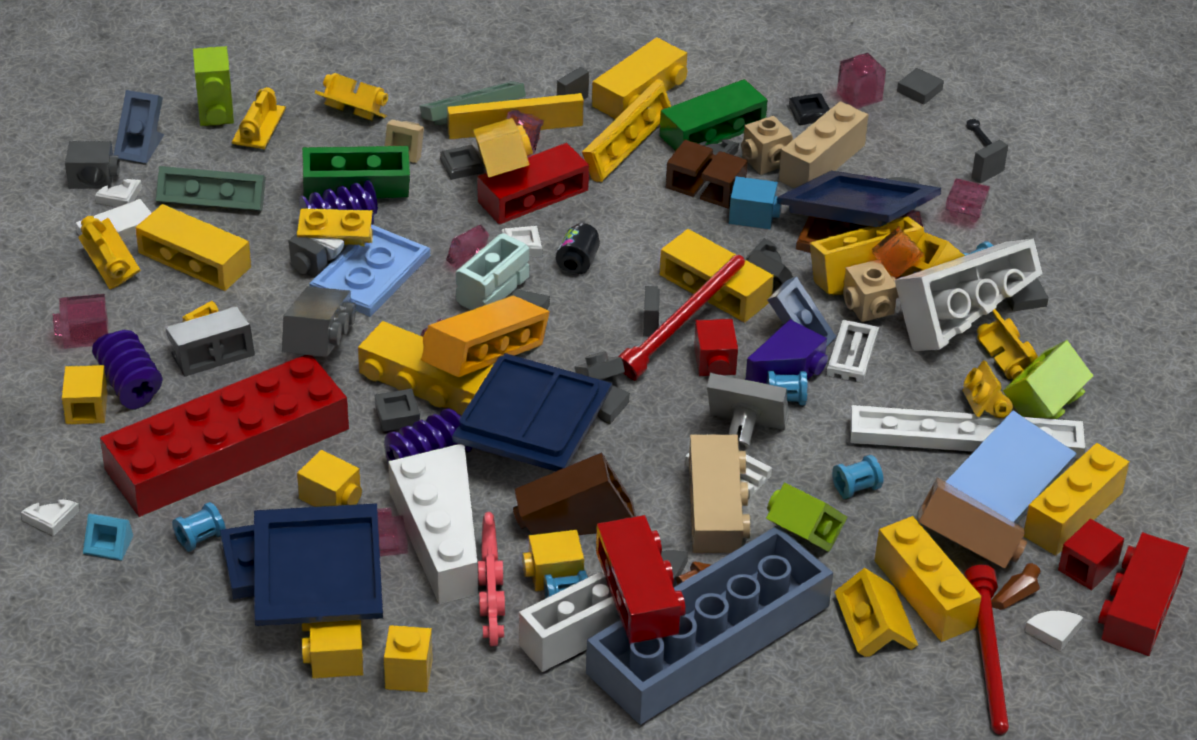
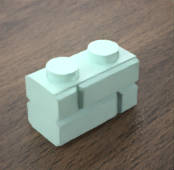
[456,233,529,310]

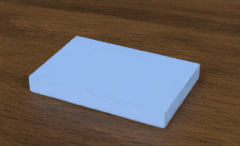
[309,224,430,317]
[946,410,1077,524]

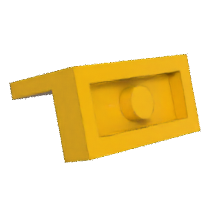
[834,568,918,657]

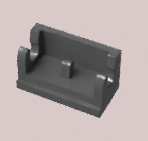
[165,306,255,377]

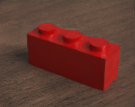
[477,143,589,225]
[596,515,686,643]
[1098,532,1189,656]

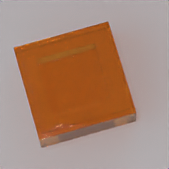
[871,226,924,279]

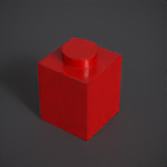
[694,319,738,376]
[1058,518,1124,591]

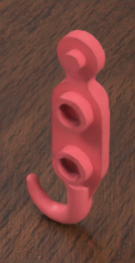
[478,512,505,647]

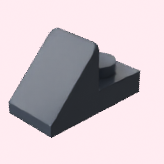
[114,90,164,164]
[767,277,836,347]

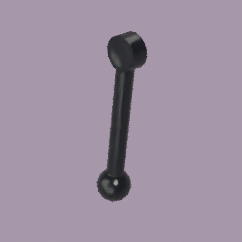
[966,119,992,146]

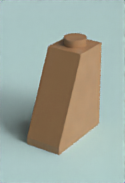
[918,477,1027,568]

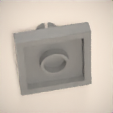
[707,373,788,450]

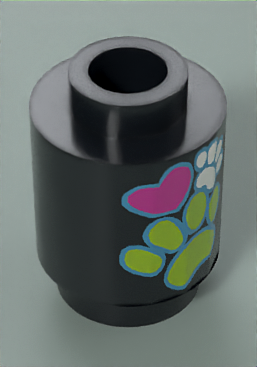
[556,223,600,274]

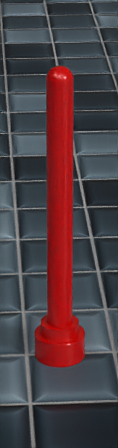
[618,255,745,381]
[963,565,1009,735]

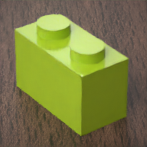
[193,46,234,126]
[1002,340,1093,419]
[766,482,847,552]

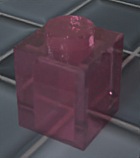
[837,53,886,109]
[53,294,109,349]

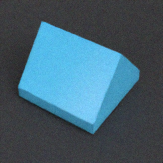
[83,513,133,560]

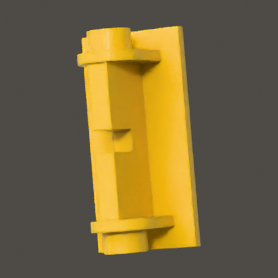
[315,73,388,121]
[232,87,286,149]
[297,209,373,247]
[78,216,141,290]
[977,309,1038,380]
[962,360,1013,418]

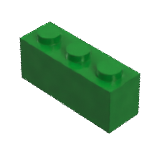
[659,79,768,151]
[302,146,410,200]

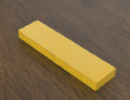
[582,82,671,182]
[447,93,584,139]

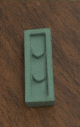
[419,81,526,125]
[156,166,266,211]

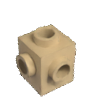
[741,116,793,175]
[843,260,899,322]

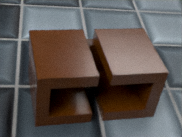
[666,140,748,209]

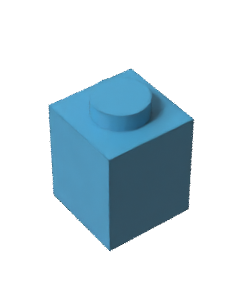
[729,176,782,229]

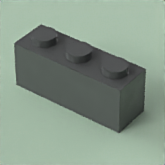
[282,286,356,357]

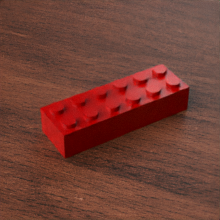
[100,355,349,517]

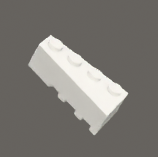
[894,239,1042,351]
[388,444,478,604]

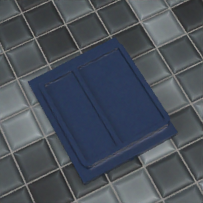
[777,170,941,227]
[452,353,612,472]
[254,503,383,626]

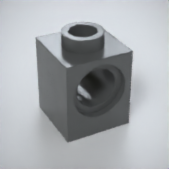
[65,141,120,189]

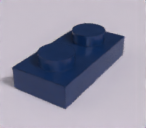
[220,524,254,600]

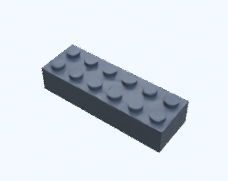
[586,525,833,725]

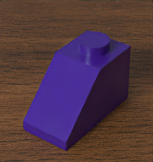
[745,319,828,384]

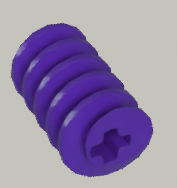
[299,180,378,225]
[92,330,163,410]
[384,408,472,465]

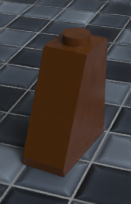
[513,452,636,535]

